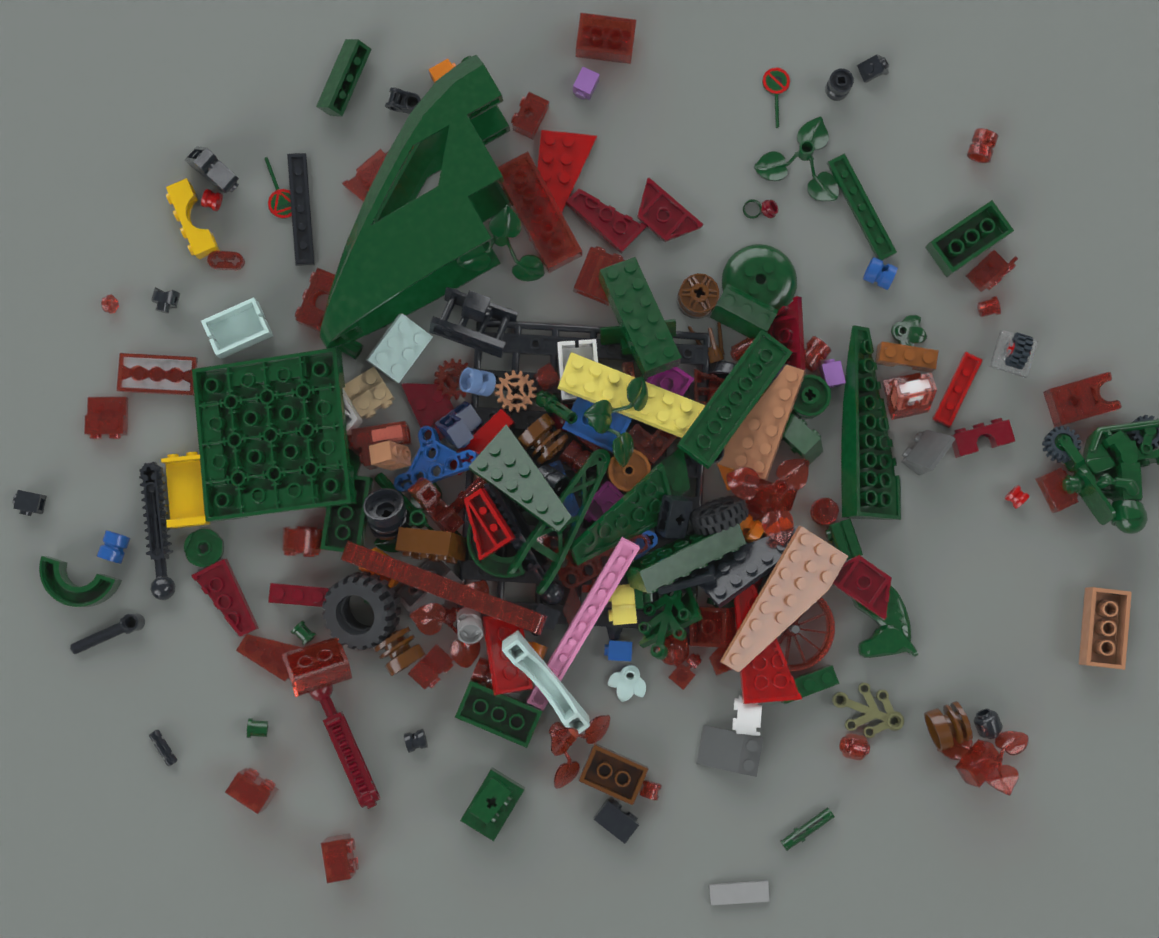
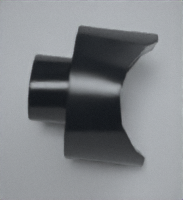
[151,287,180,314]

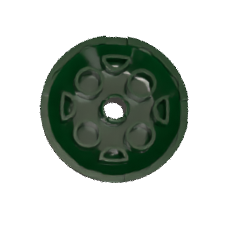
[722,244,797,310]

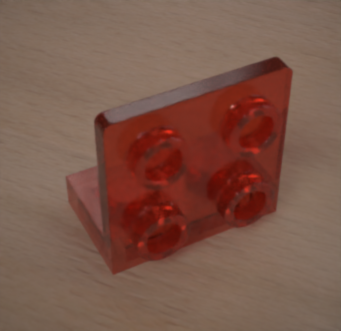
[966,250,1018,292]

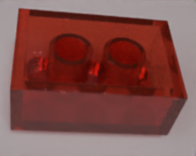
[576,13,636,64]
[281,638,352,697]

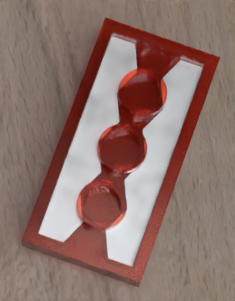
[117,353,198,396]

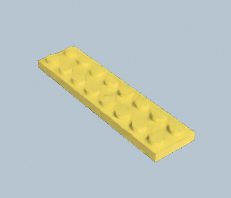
[557,352,706,438]

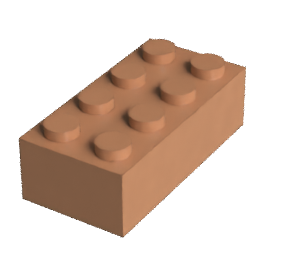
[1079,587,1132,670]

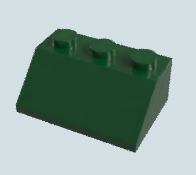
[710,284,778,340]

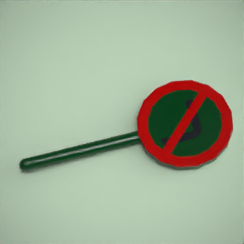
[762,68,790,128]

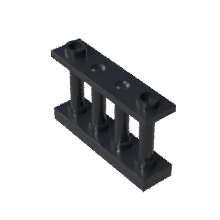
[429,287,518,358]

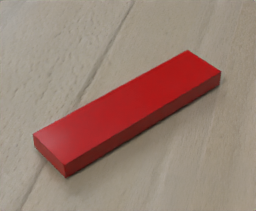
[932,352,983,428]
[450,408,515,475]

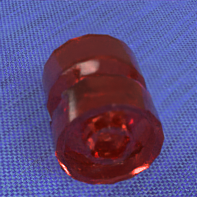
[967,128,999,163]
[804,336,832,372]
[559,440,591,473]
[470,657,493,689]

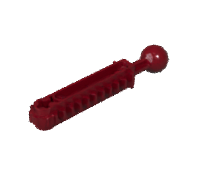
[308,676,380,809]

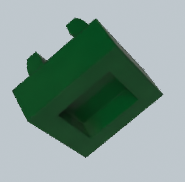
[634,589,653,609]

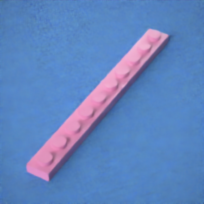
[526,537,640,710]

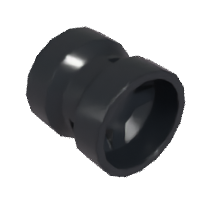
[404,729,428,753]

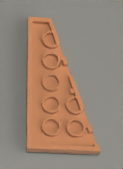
[716,365,806,481]

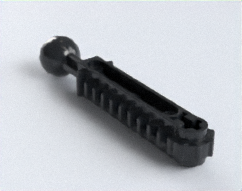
[139,462,176,600]
[484,482,565,605]

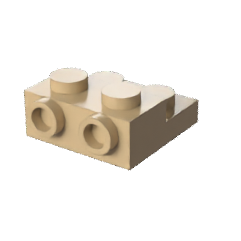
[343,367,395,419]

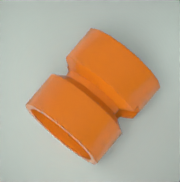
[740,514,767,543]

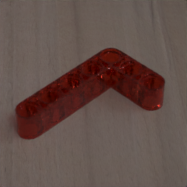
[544,534,651,588]

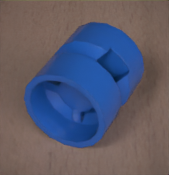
[863,257,898,290]
[97,530,130,564]

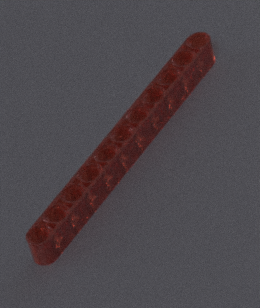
[341,541,548,635]

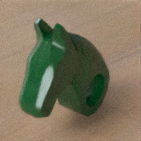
[851,586,919,658]

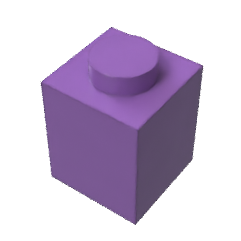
[573,67,600,100]
[819,359,846,388]

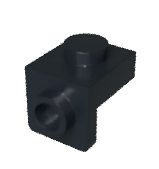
[857,54,889,83]

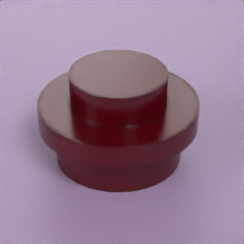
[761,200,779,219]

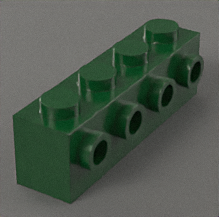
[316,39,372,117]

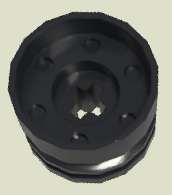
[363,488,410,540]

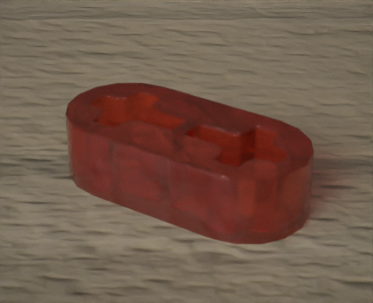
[207,251,245,271]

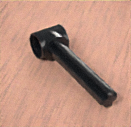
[70,613,145,654]

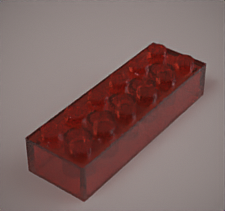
[498,151,582,273]

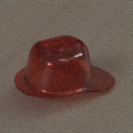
[658,628,689,667]

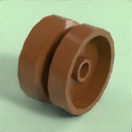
[606,449,651,492]

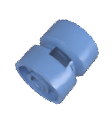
[459,367,496,397]

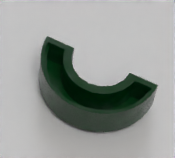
[467,524,526,578]
[39,556,122,607]

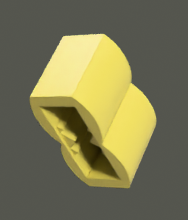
[608,584,637,625]

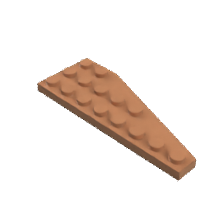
[720,526,848,673]

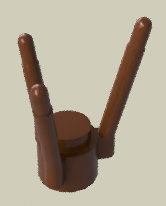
[688,322,725,364]

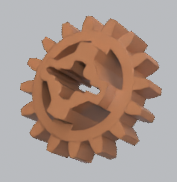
[495,370,537,413]

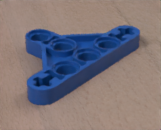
[394,426,479,492]

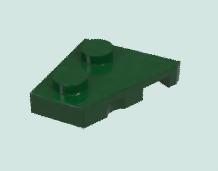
[652,448,690,496]

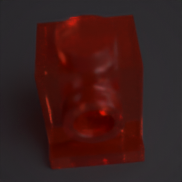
[534,362,560,390]

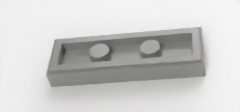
[709,880,770,905]

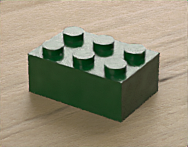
[460,767,525,842]

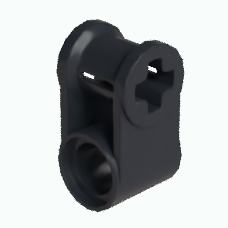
[385,87,421,114]

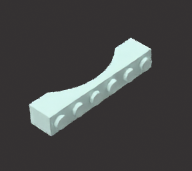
[502,630,590,737]

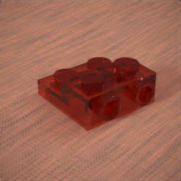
[84,397,128,439]

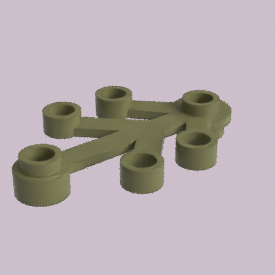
[832,682,904,738]

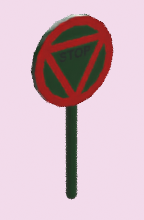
[264,157,292,219]

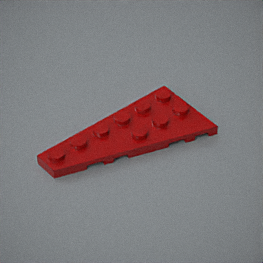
[529,130,597,243]
[734,584,802,704]

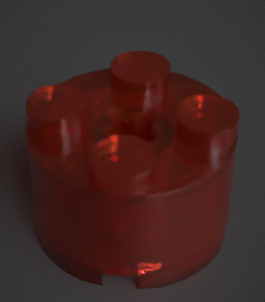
[282,526,323,557]

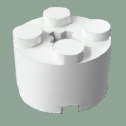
[732,695,762,736]

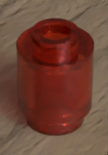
[730,337,754,362]

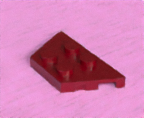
[637,178,704,242]
[767,296,806,370]
[401,383,454,451]
[832,555,892,620]

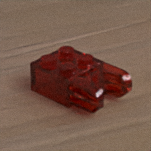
[1043,372,1122,428]

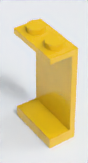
[161,452,210,529]

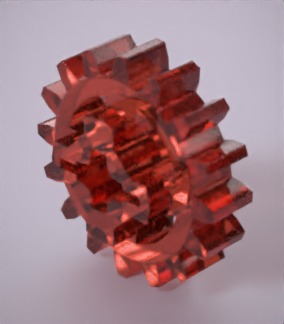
[434,358,470,401]

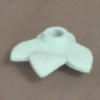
[608,665,646,702]

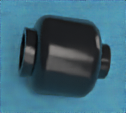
[973,709,1003,739]

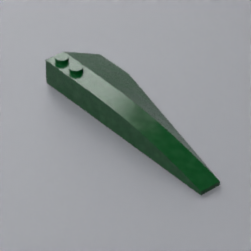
[841,325,901,520]

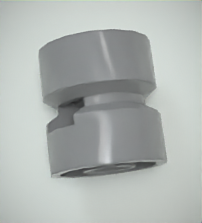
[456,607,483,644]

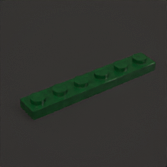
[827,153,897,261]

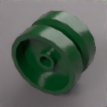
[792,374,831,419]

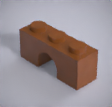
[875,342,939,373]

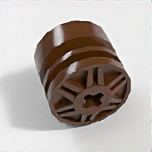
[677,273,719,319]
[518,413,569,465]
[374,626,426,677]
[924,701,973,751]

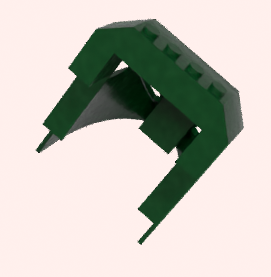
[320,55,511,349]

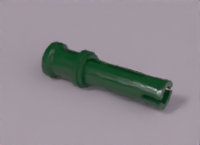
[535,390,578,424]

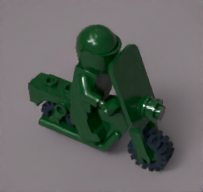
[1042,415,1159,534]

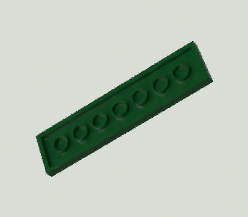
[676,330,792,469]

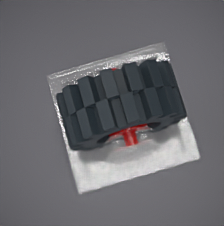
[989,330,1038,378]

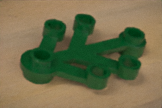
[638,590,691,660]

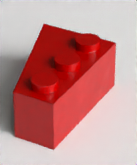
[464,488,516,560]

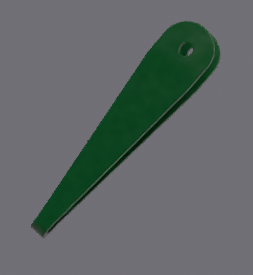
[507,449,611,595]

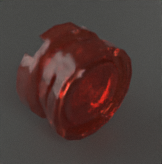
[810,498,839,525]

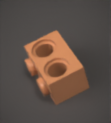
[369,440,411,471]

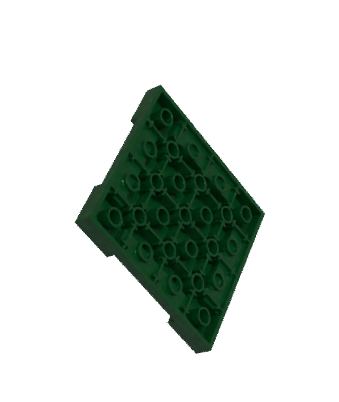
[192,347,356,522]

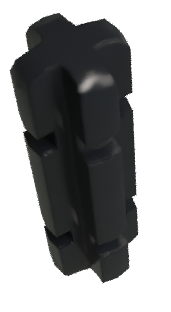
[149,730,177,766]

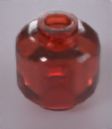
[839,733,870,760]

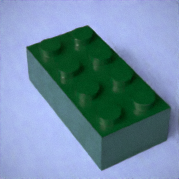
[925,200,1014,277]
[320,475,373,555]
[455,680,543,748]

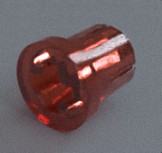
[977,296,1001,317]

